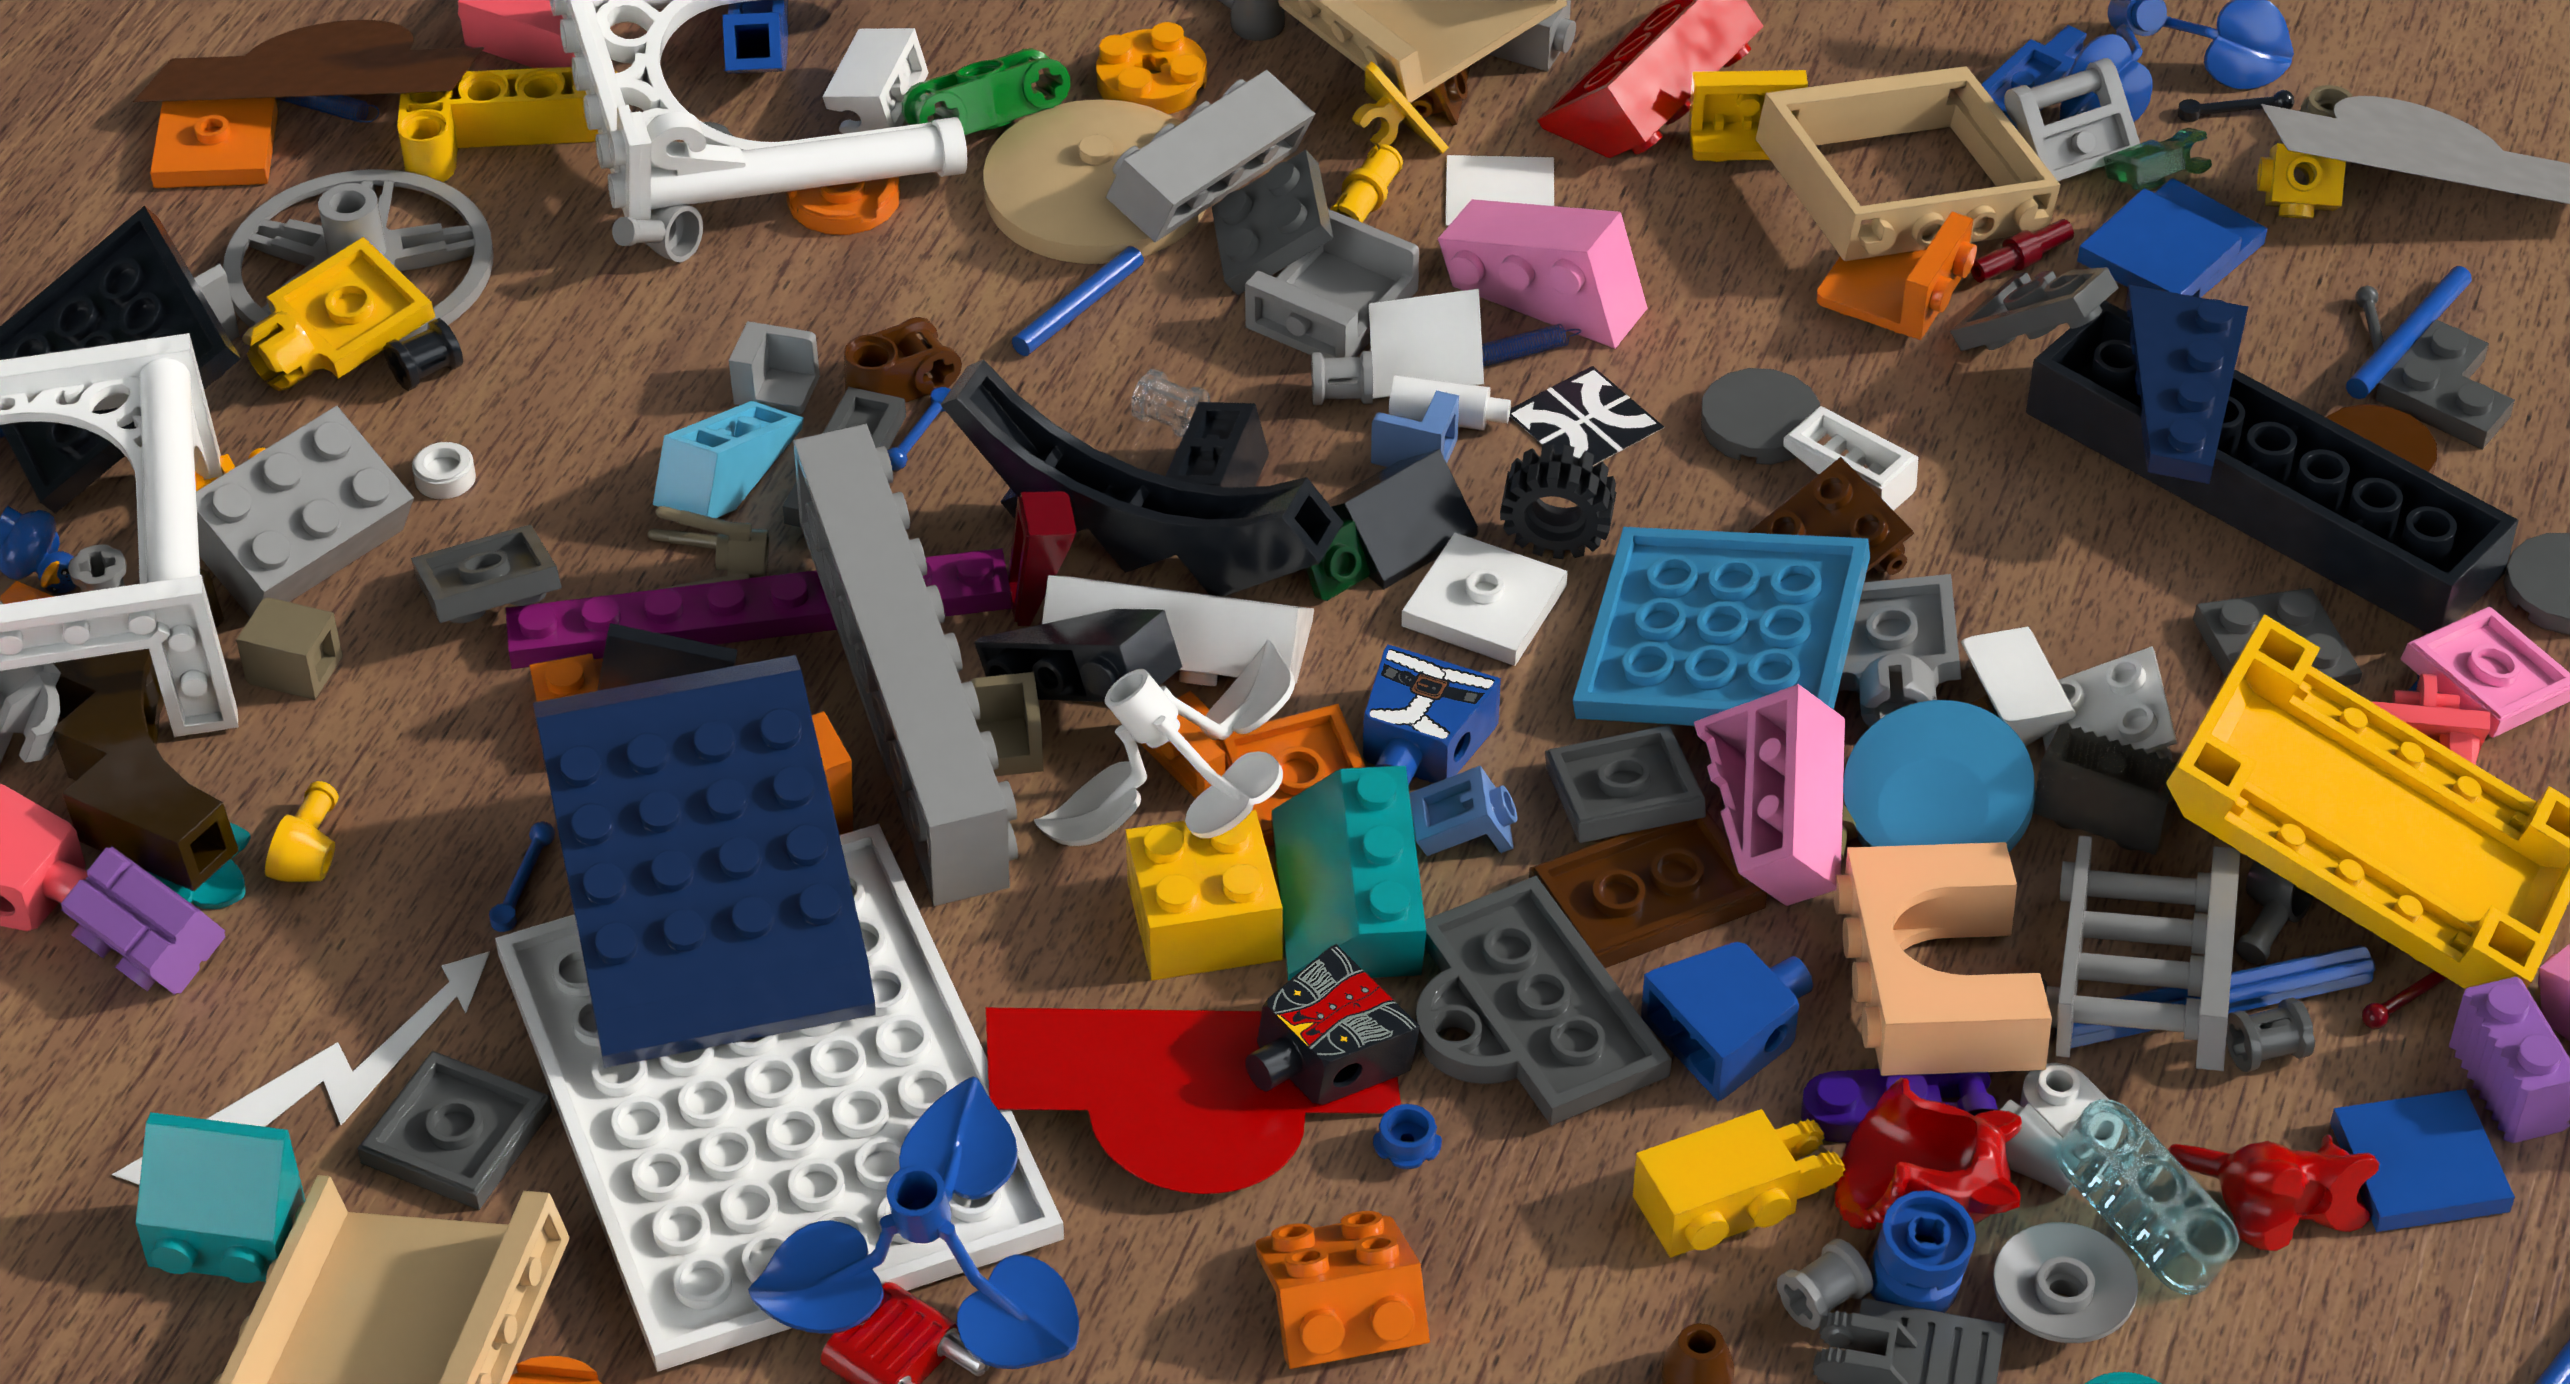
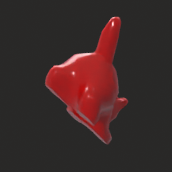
[2167,1135,2380,1251]

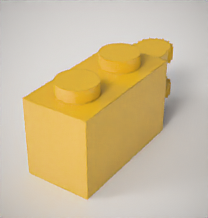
[1633,1109,1845,1258]

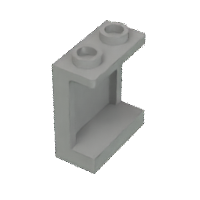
[1245,209,1419,358]

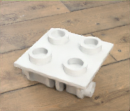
[2042,646,2177,786]

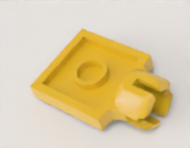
[242,237,435,391]

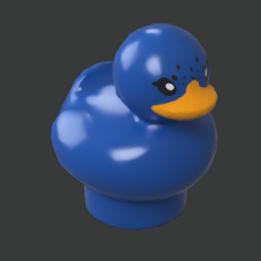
[0,506,77,594]

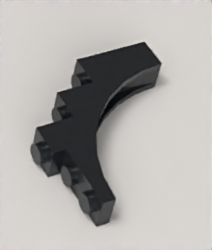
[941,359,1344,596]

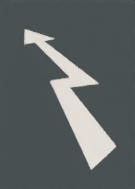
[112,951,490,1185]

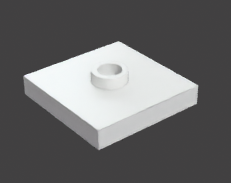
[1401,533,1567,666]

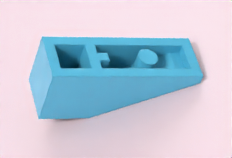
[653,401,804,518]

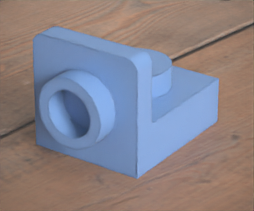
[1410,766,1517,856]

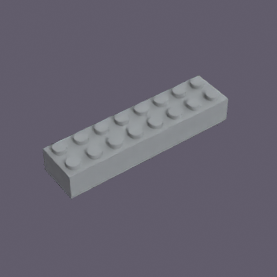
[793,424,1018,906]

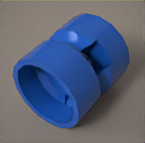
[1869,1191,1976,1313]

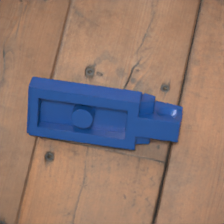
[1981,25,2087,130]

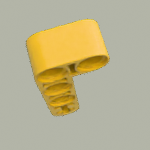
[397,67,618,182]

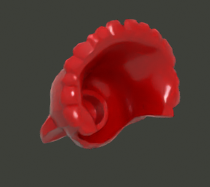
[1835,1077,2022,1231]

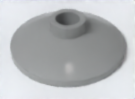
[1993,1222,2138,1343]

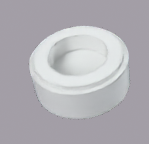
[412,442,476,499]

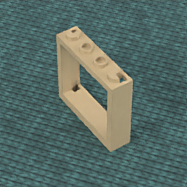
[1756,66,2061,261]

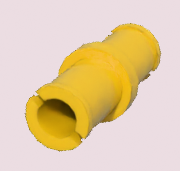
[1330,144,1403,223]

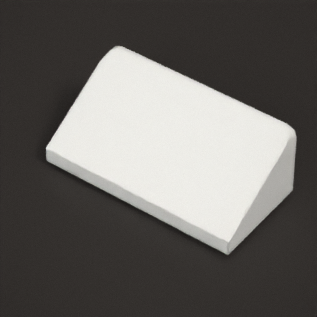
[1961,627,2077,746]

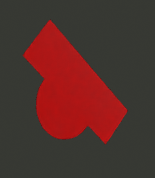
[985,1007,1401,1194]

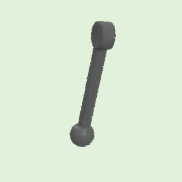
[2355,285,2384,352]

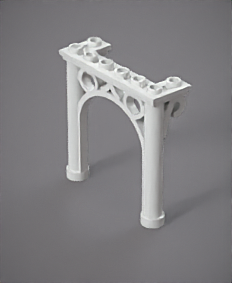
[550,0,967,220]

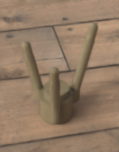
[647,506,769,590]

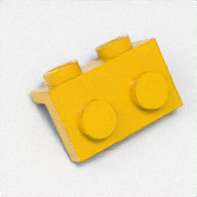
[1688,70,1808,162]

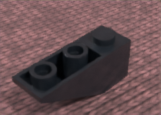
[974,609,1183,702]

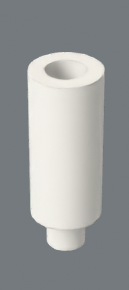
[1389,375,1511,430]

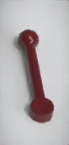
[2362,970,2449,1029]

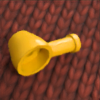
[265,781,339,882]

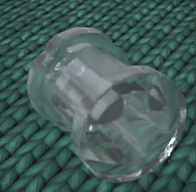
[1131,369,1210,438]

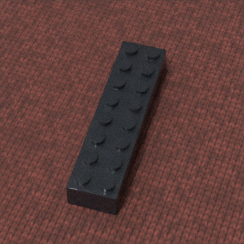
[2026,301,2519,634]

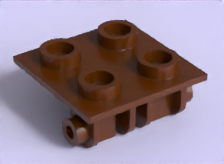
[1748,457,1914,575]

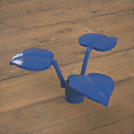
[2060,0,2294,122]
[748,1076,1079,1369]

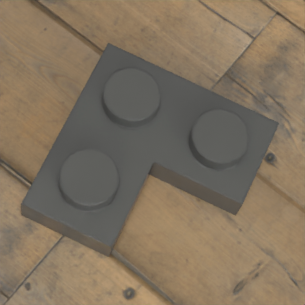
[2375,319,2515,450]

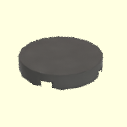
[1701,368,1820,465]
[2503,533,2570,634]

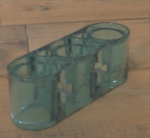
[2057,1099,2239,1295]

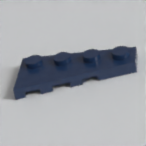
[2125,284,2248,484]

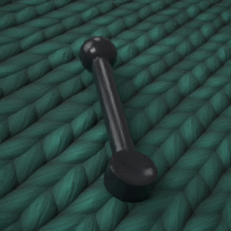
[2178,90,2295,122]

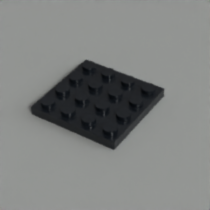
[0,206,241,514]

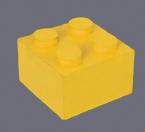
[1125,810,1283,981]

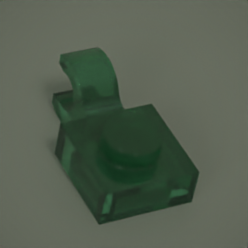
[2104,128,2212,190]

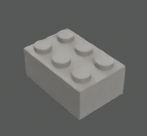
[196,406,414,618]

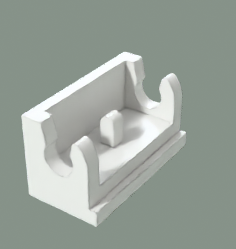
[823,28,929,134]

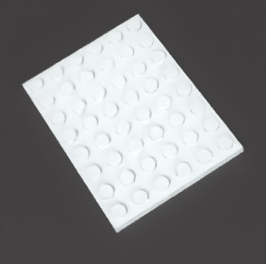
[495,824,1064,1372]

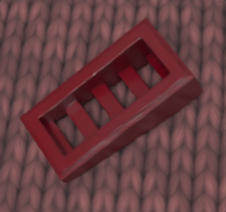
[1008,491,1076,626]

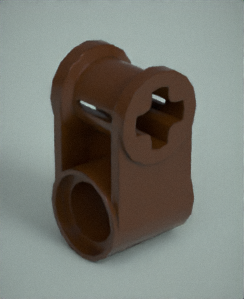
[844,317,962,403]

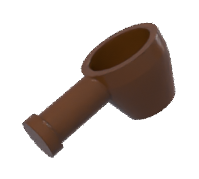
[1661,1323,1734,1384]

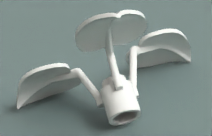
[1034,640,1295,846]

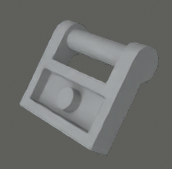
[2004,58,2143,181]

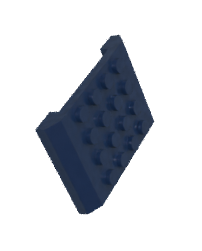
[533,655,876,1068]

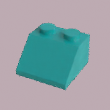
[135,1112,306,1283]

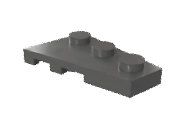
[1950,267,2119,351]

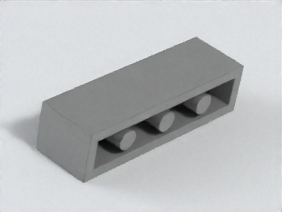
[1106,70,1316,242]

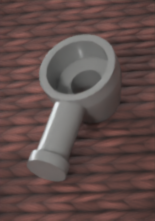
[612,205,703,262]

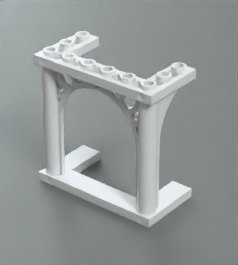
[0,333,239,737]

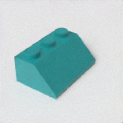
[1271,766,1426,981]

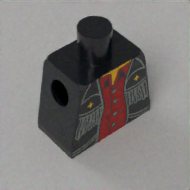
[1246,944,1420,1105]

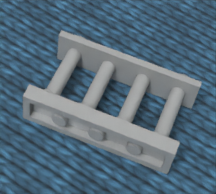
[2046,836,2240,1071]

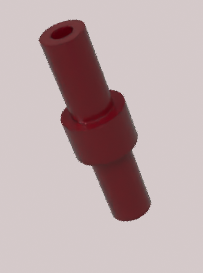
[1970,219,2074,283]

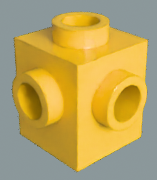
[2257,143,2346,219]

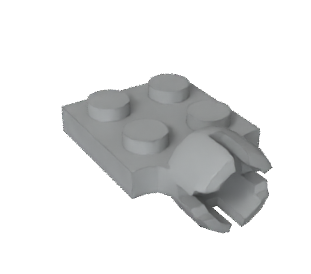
[1838,574,1961,727]

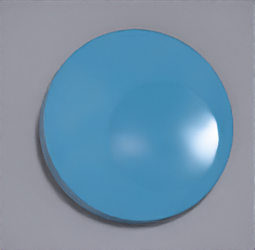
[1843,700,2035,852]

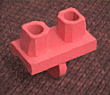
[2372,673,2490,765]

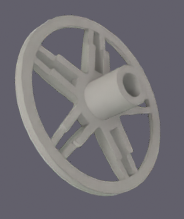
[223,169,494,352]

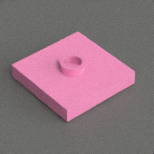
[2400,607,2570,738]

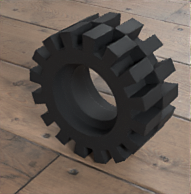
[1500,444,1617,559]

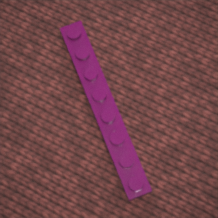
[505,548,1012,669]

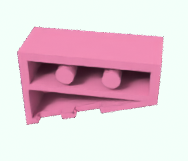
[1438,199,1648,349]
[1694,684,1845,906]

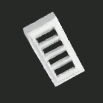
[1783,406,1918,511]

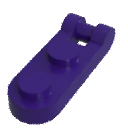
[1801,1069,1998,1142]

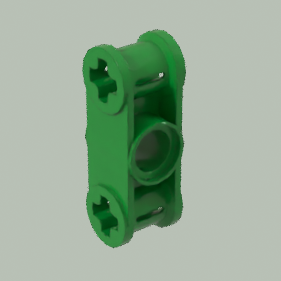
[902,48,1071,135]

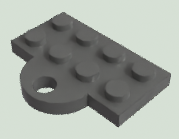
[1416,876,1672,1126]

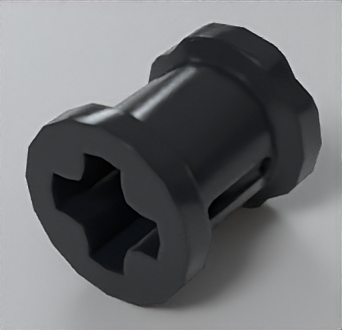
[384,318,463,391]

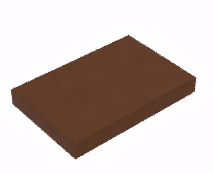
[1529,808,1767,968]

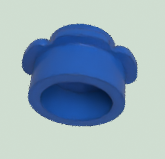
[1373,1104,1442,1169]

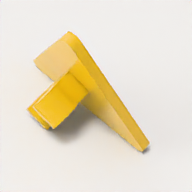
[1352,61,1449,154]

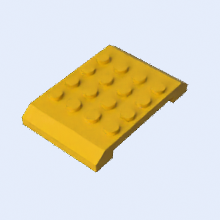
[2166,614,2570,989]

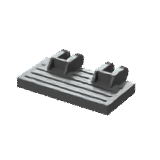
[1812,1298,2005,1384]

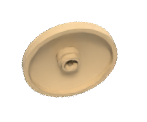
[983,99,1206,264]

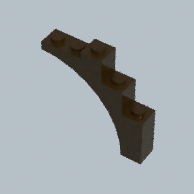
[53,569,239,891]

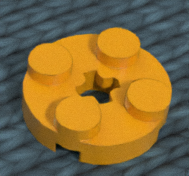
[1096,22,1207,114]

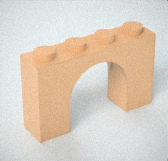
[1833,842,2052,1076]

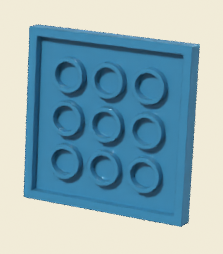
[1573,527,1870,726]

